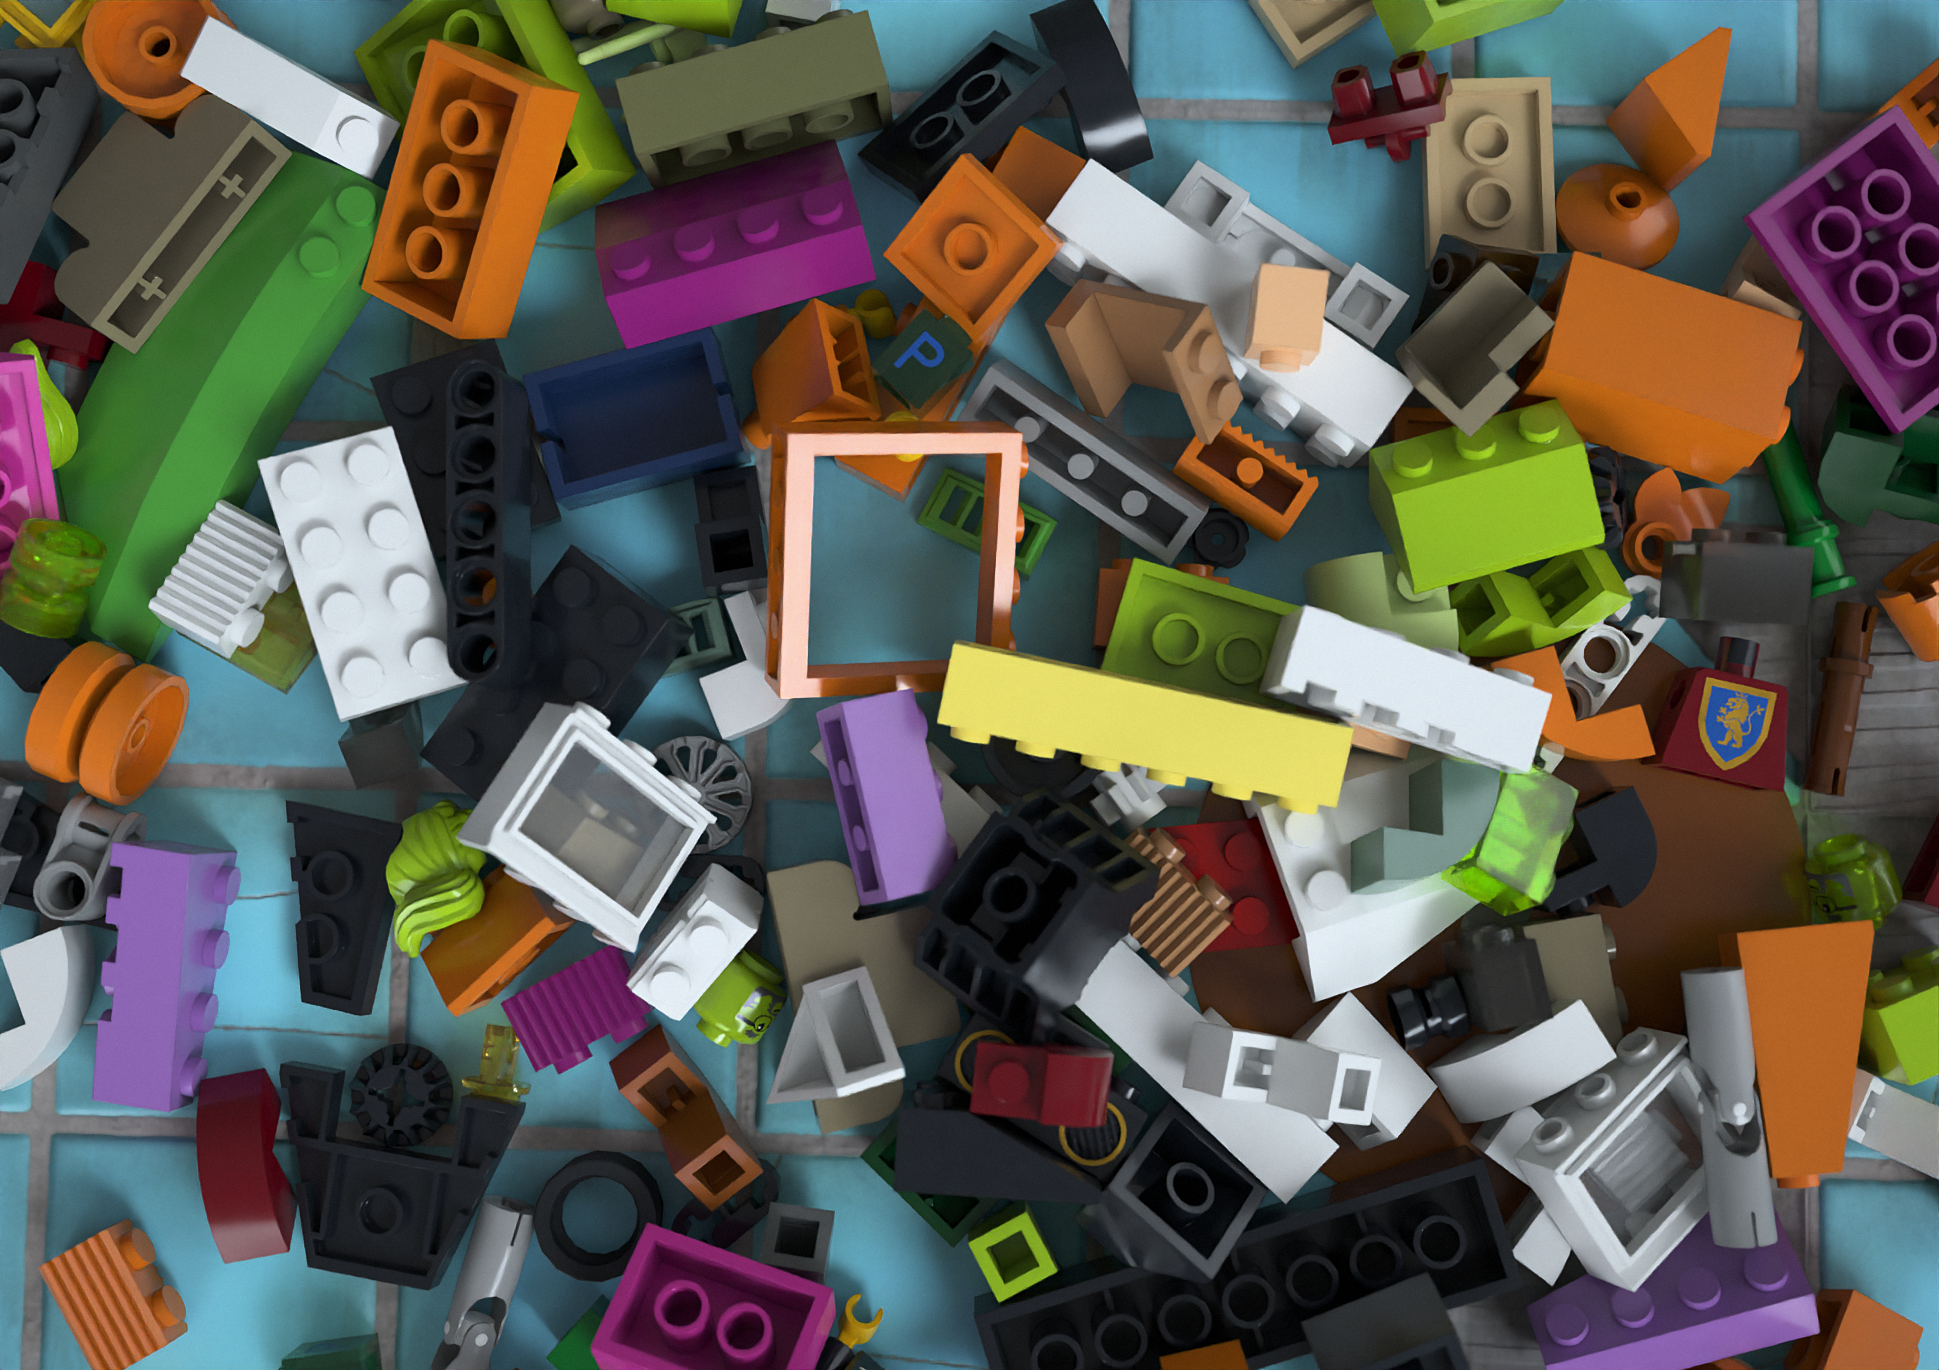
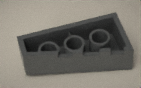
[0,47,101,305]

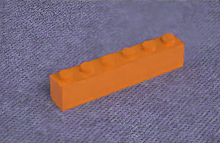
[834,126,1086,503]

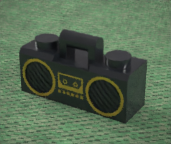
[937,1011,1149,1184]

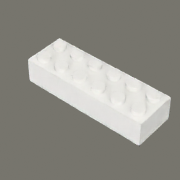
[1045,158,1414,469]

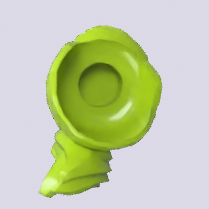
[386,799,487,958]

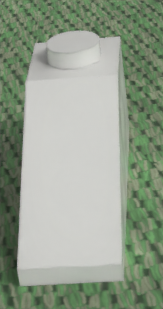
[179,14,401,180]

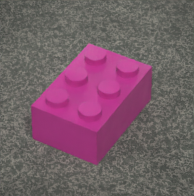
[590,1222,836,1370]

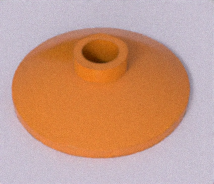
[1555,163,1679,271]

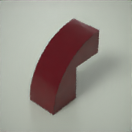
[196,1068,298,1264]

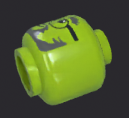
[693,947,787,1048]

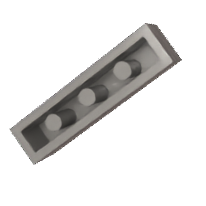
[956,357,1212,566]

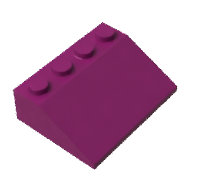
[1742,104,1939,435]
[595,139,877,350]

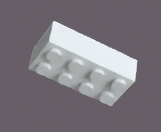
[258,426,470,723]

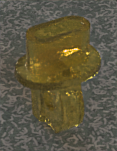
[462,1024,531,1101]

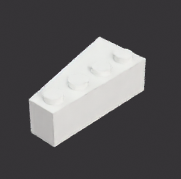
[1258,605,1552,774]

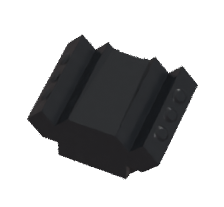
[913,784,1161,1046]

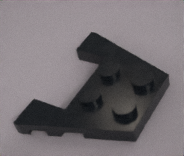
[279,1061,526,1291]

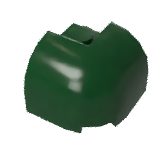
[1818,382,1939,528]

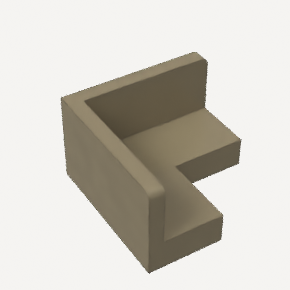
[1393,260,1555,437]

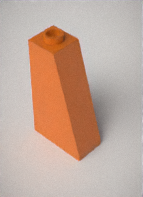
[1717,920,1874,1189]

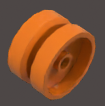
[82,0,240,136]
[25,640,189,806]

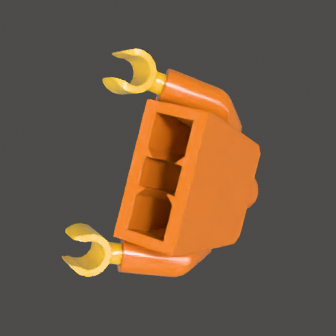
[742,289,923,462]

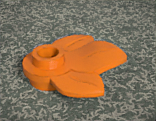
[1619,467,1738,587]

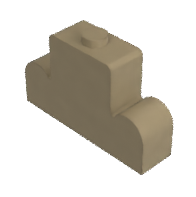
[51,94,293,354]
[763,858,961,1135]

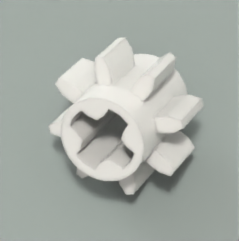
[1088,762,1168,833]

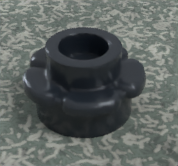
[1187,508,1249,570]

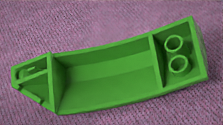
[57,148,387,664]

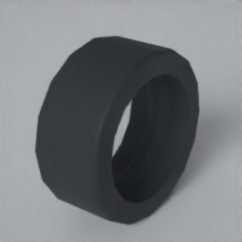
[534,1150,664,1282]

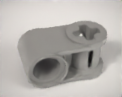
[33,791,148,921]

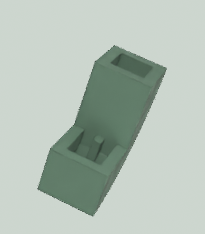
[1351,759,1500,895]

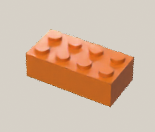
[361,38,580,339]

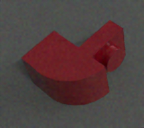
[0,260,114,371]
[970,1040,1113,1127]

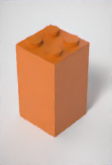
[1505,250,1804,485]

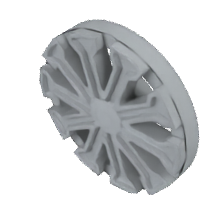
[634,735,754,855]

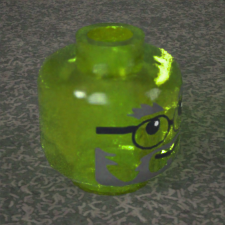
[1803,833,1903,931]

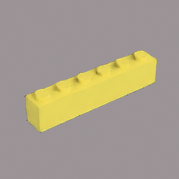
[937,639,1354,814]

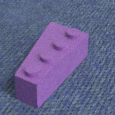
[92,840,241,1112]
[1526,1204,1820,1370]

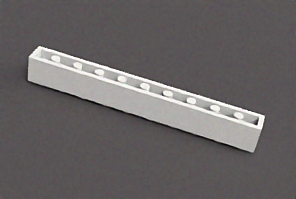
[810,695,1339,1204]

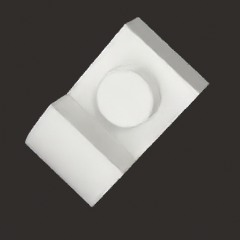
[699,591,797,741]

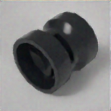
[1385,971,1470,1051]

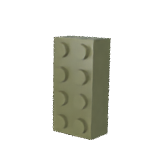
[615,9,893,189]

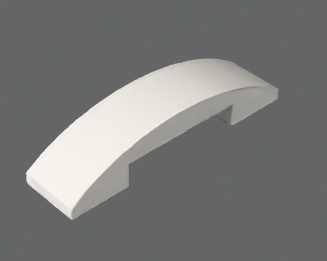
[1164,160,1410,351]

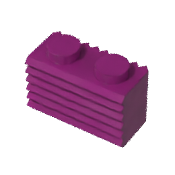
[501,945,655,1075]

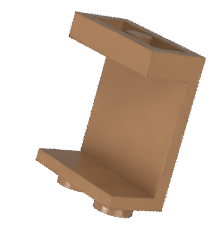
[1044,278,1243,445]

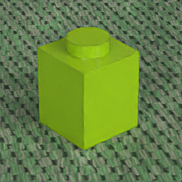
[968,1200,1058,1303]

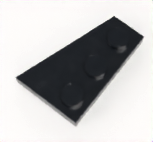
[285,800,404,1016]

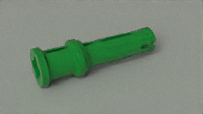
[1760,406,1857,602]

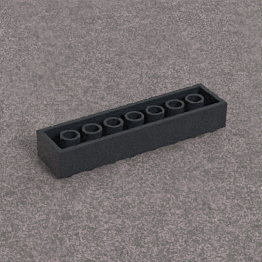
[974,1145,1524,1370]

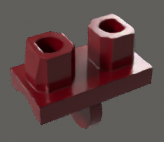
[1327,50,1453,162]

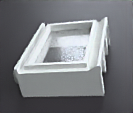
[456,702,717,953]
[1512,1026,1740,1292]

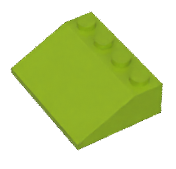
[353,0,637,235]

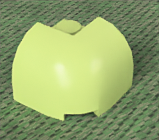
[1303,551,1459,652]

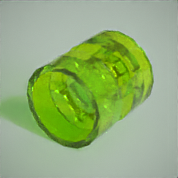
[0,518,107,638]

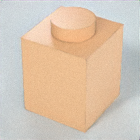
[1243,263,1329,373]

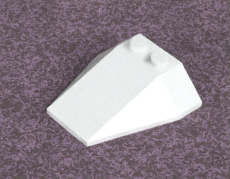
[1241,743,1534,1003]

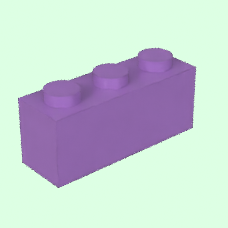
[816,688,958,906]

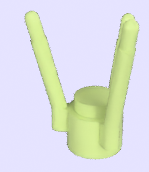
[571,19,708,125]

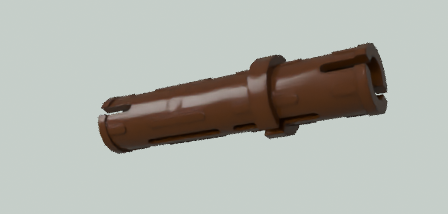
[1801,602,1880,797]

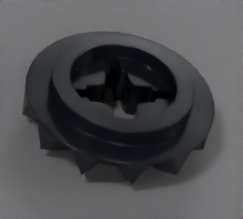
[1587,446,1630,550]
[348,1043,453,1147]

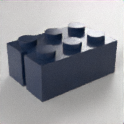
[522,326,752,511]

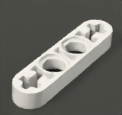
[1500,575,1671,785]

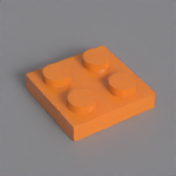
[883,153,1065,343]

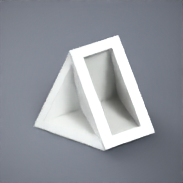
[766,965,905,1104]

